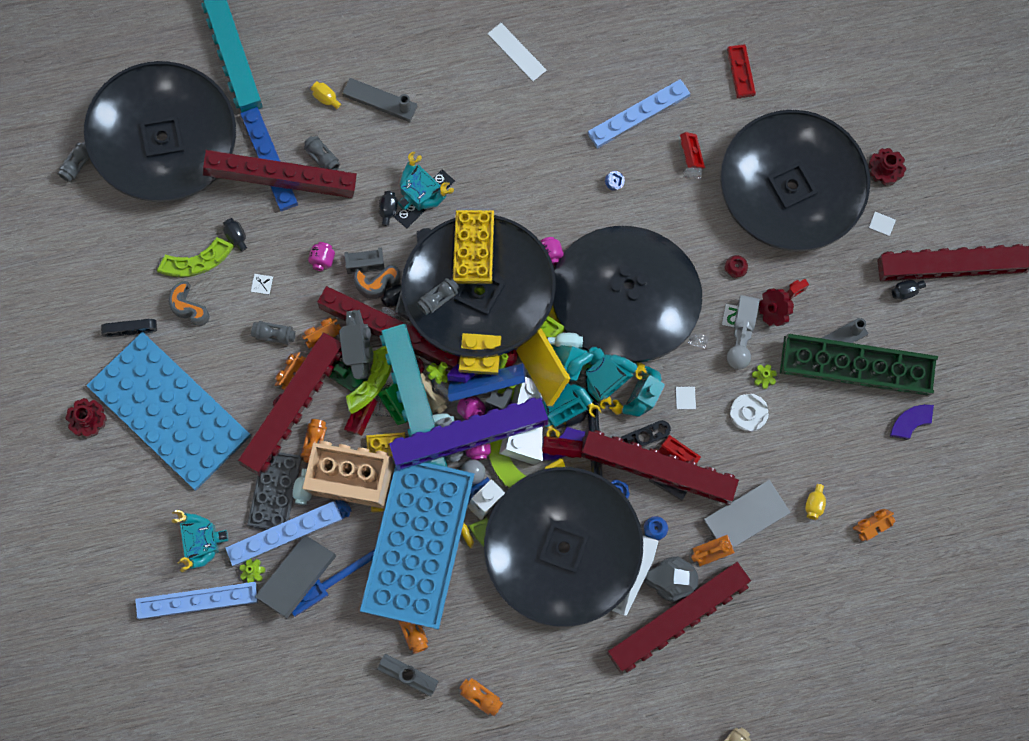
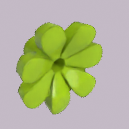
[426,362,448,384]
[752,364,777,389]
[239,559,266,583]

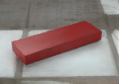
[727,44,756,99]

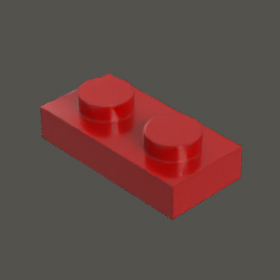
[680,132,705,171]

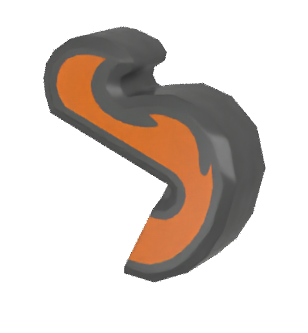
[354,265,401,299]
[168,281,210,326]

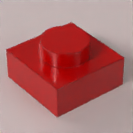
[787,279,809,299]

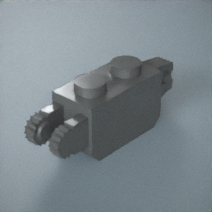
[339,310,373,379]

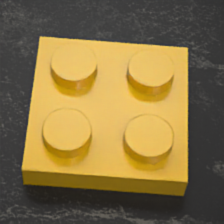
[459,333,501,375]

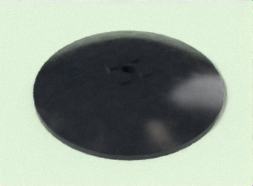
[84,61,236,202]
[720,110,870,251]
[401,215,556,358]
[553,226,702,363]
[484,467,643,627]

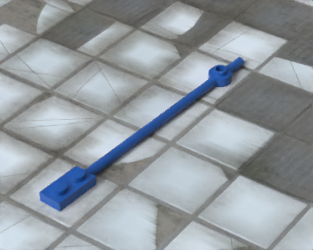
[292,477,490,617]

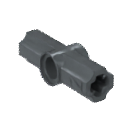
[377,654,439,697]

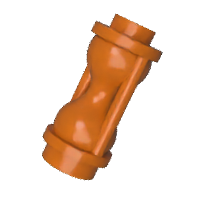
[300,419,327,463]
[398,621,428,654]
[459,678,503,716]

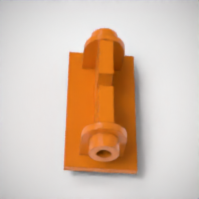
[301,317,341,349]
[275,352,306,390]
[853,509,896,541]
[691,535,735,566]

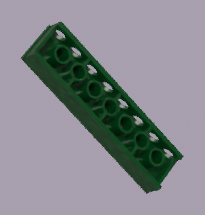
[779,334,938,396]

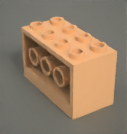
[303,441,395,509]

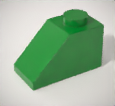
[377,382,408,426]

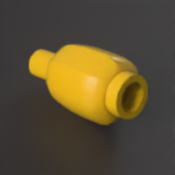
[310,81,341,109]
[805,484,826,520]

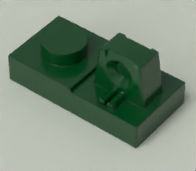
[329,360,368,393]

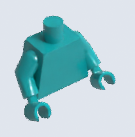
[551,345,604,391]

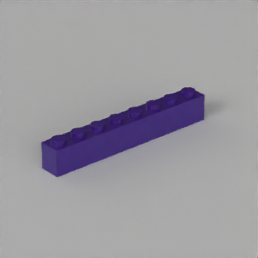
[389,398,548,471]

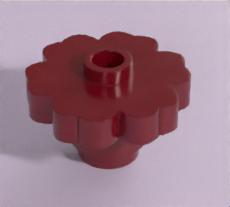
[868,148,907,186]
[759,288,794,327]
[65,398,107,438]

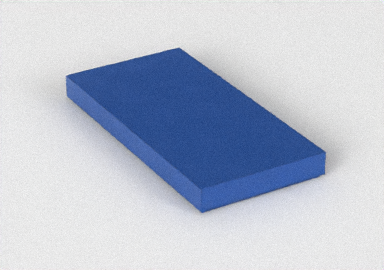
[448,363,525,402]

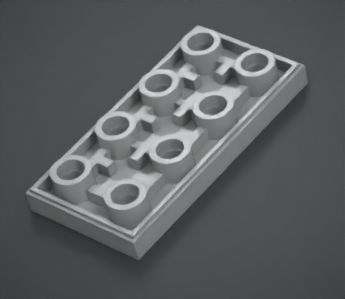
[703,480,791,548]

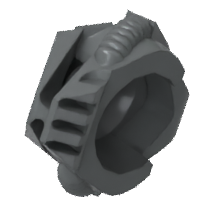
[644,556,699,602]

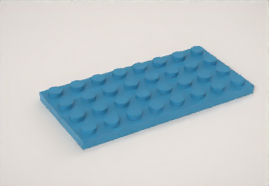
[86,332,251,491]
[360,462,475,630]

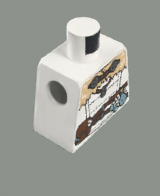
[468,479,505,520]

